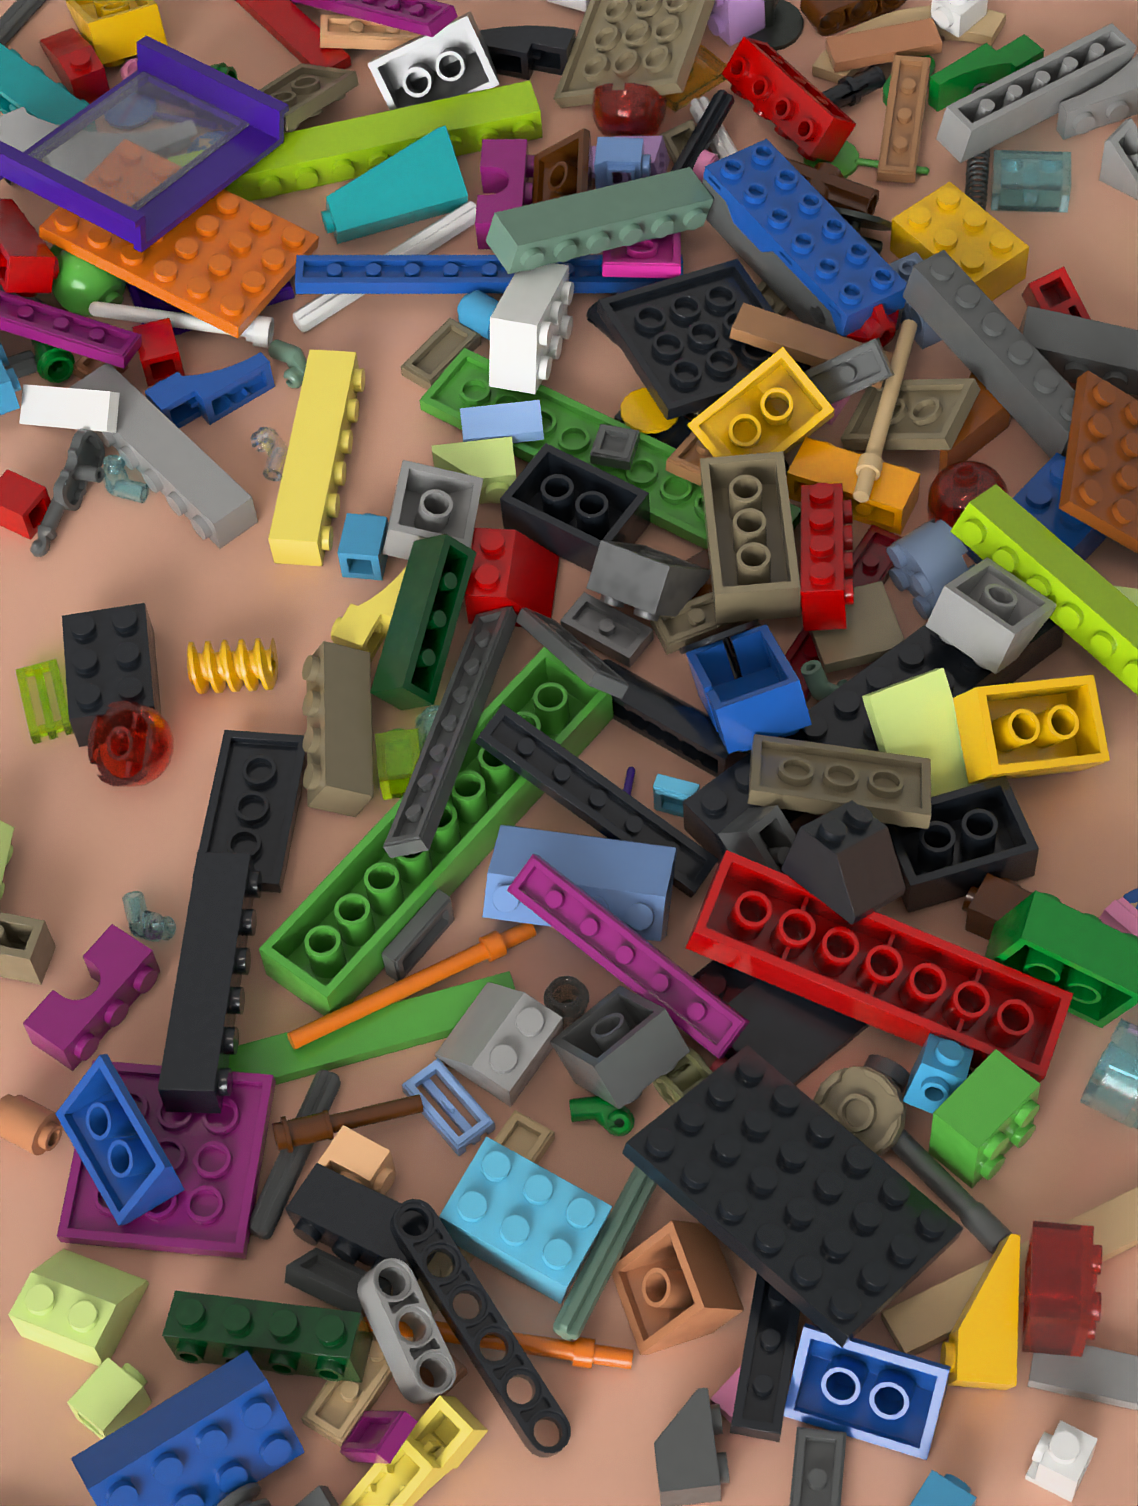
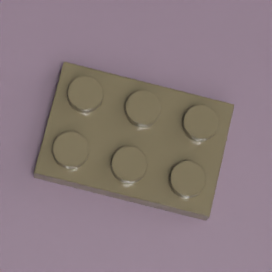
[259,63,359,132]
[841,378,981,450]

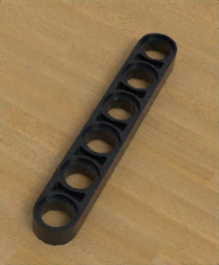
[390,1199,571,1457]

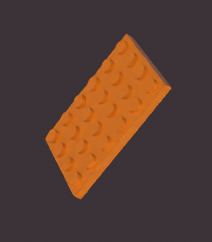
[39,140,319,338]

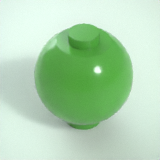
[50,245,127,317]

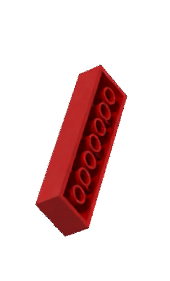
[685,850,1073,1083]

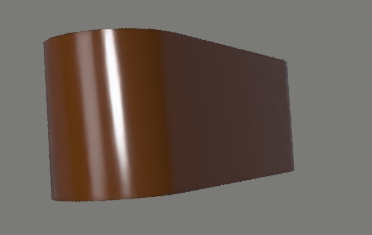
[800,0,906,36]

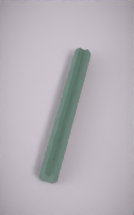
[553,1165,657,1341]

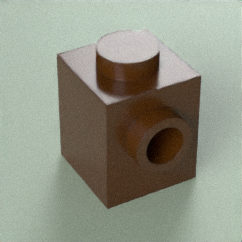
[962,873,1032,940]

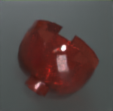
[592,83,667,137]
[927,461,1009,528]
[88,701,174,787]

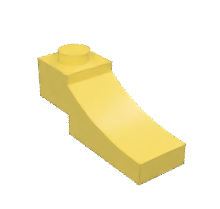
[331,567,406,663]
[340,1395,488,1506]

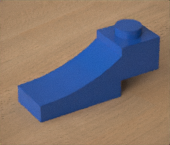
[145,352,275,429]

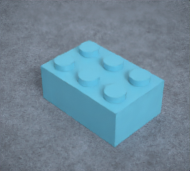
[439,1136,612,1304]

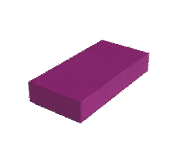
[340,1411,418,1464]

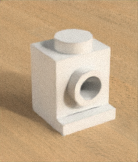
[931,0,988,38]
[1025,1420,1098,1502]

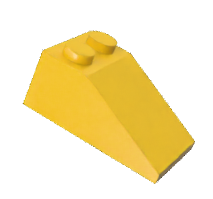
[66,0,168,67]
[687,347,835,457]

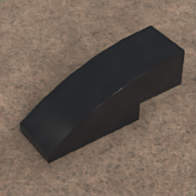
[480,25,576,80]

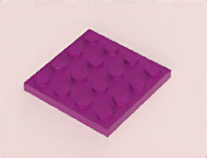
[57,1060,276,1259]

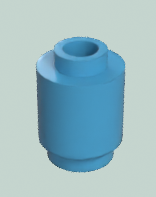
[457,290,499,341]

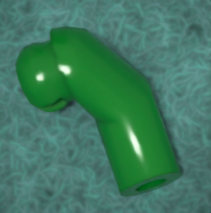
[569,1096,634,1136]

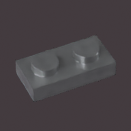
[560,592,654,668]

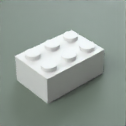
[489,263,574,394]

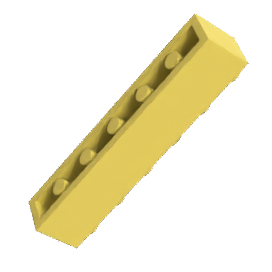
[268,349,365,566]

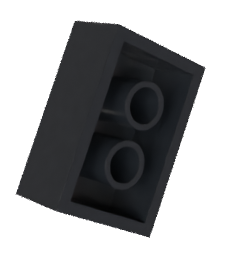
[500,443,651,572]
[62,603,163,747]
[883,776,1039,913]

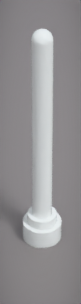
[89,301,274,348]

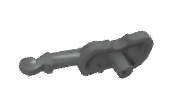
[30,429,105,557]

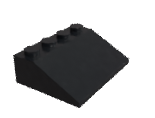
[693,960,870,1086]

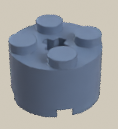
[886,518,975,620]

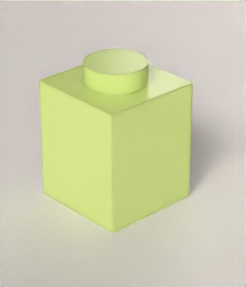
[67,1357,152,1439]

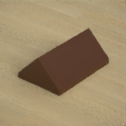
[532,128,593,204]

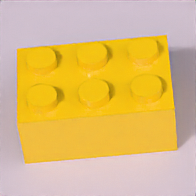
[890,181,1029,301]
[953,675,1110,784]

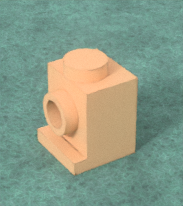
[317,1125,396,1195]

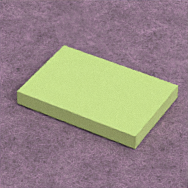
[862,668,978,797]

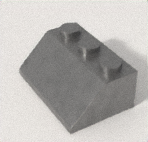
[368,11,500,110]

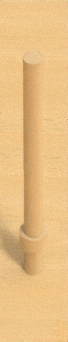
[853,319,918,503]

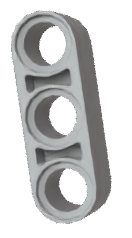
[357,1258,456,1404]

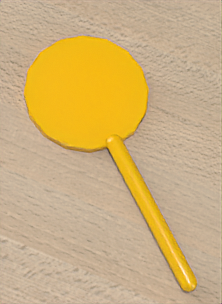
[620,388,679,434]

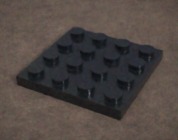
[597,259,811,420]

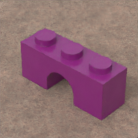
[475,139,534,249]
[23,924,161,1071]

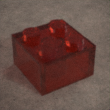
[1022,1221,1102,1357]

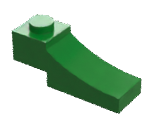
[928,34,1044,112]

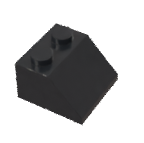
[781,800,906,925]

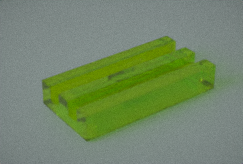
[16,659,74,744]

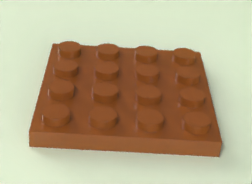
[1059,370,1138,554]

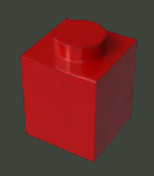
[132,318,185,387]
[0,469,51,540]

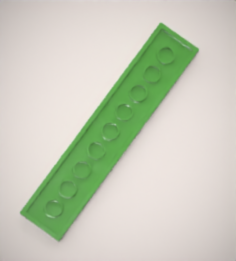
[419,348,801,549]

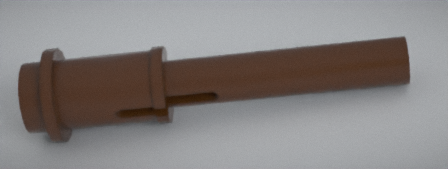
[272,1094,424,1153]

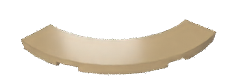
[812,5,1006,84]

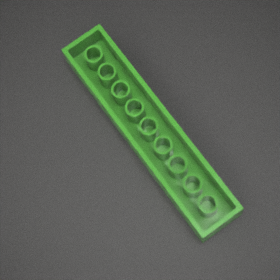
[259,647,613,1016]

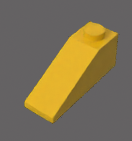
[940,1234,1020,1390]

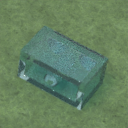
[991,150,1071,213]

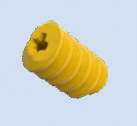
[187,638,278,694]

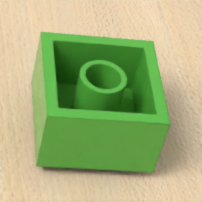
[928,1049,1041,1188]

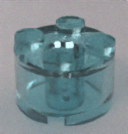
[1079,1018,1138,1129]

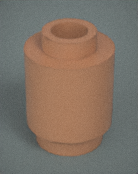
[0,1094,63,1156]

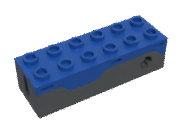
[702,139,907,347]

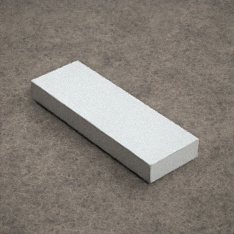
[19,384,120,433]

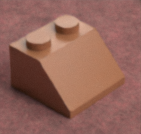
[612,1220,744,1355]

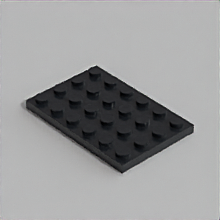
[622,1045,963,1348]

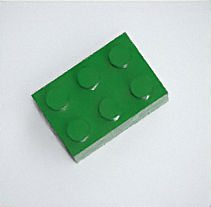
[984,890,1138,1028]

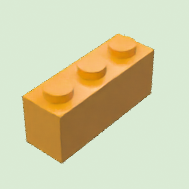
[787,437,920,535]

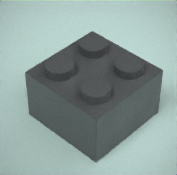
[550,985,690,1109]

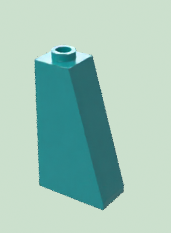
[321,126,468,244]

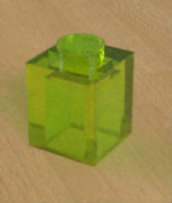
[375,728,422,800]

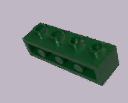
[370,534,477,710]
[162,1290,373,1383]

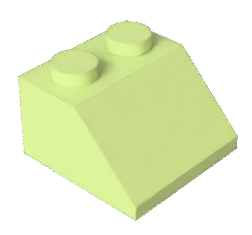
[8,1248,149,1366]

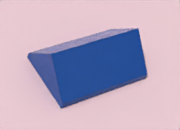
[55,1054,185,1226]
[784,1323,951,1460]

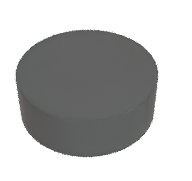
[863,1054,910,1093]

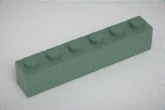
[486,167,714,274]

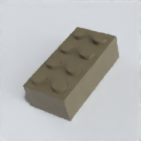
[700,451,801,624]

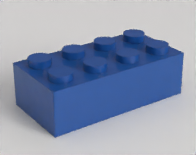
[71,1351,305,1506]

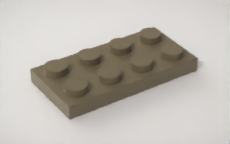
[748,734,931,829]

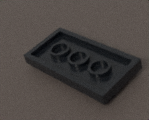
[192,730,307,893]

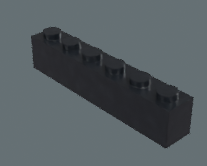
[158,852,262,1114]

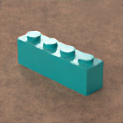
[0,43,98,133]

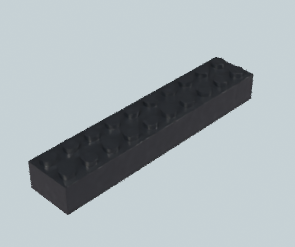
[683,618,1064,864]

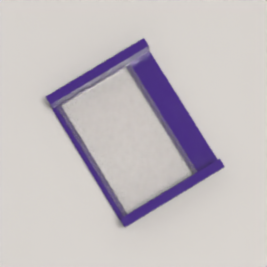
[0,36,289,253]

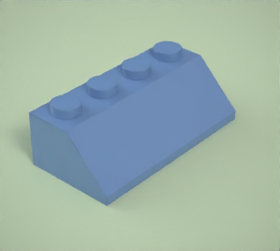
[482,824,677,942]

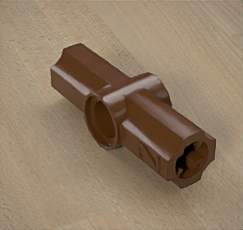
[785,157,879,215]

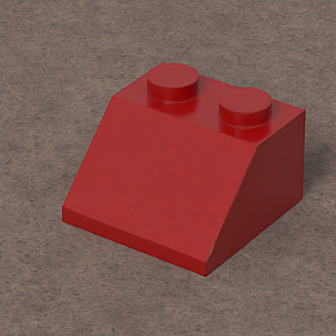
[464,528,560,627]

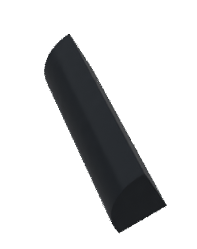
[602,659,751,777]

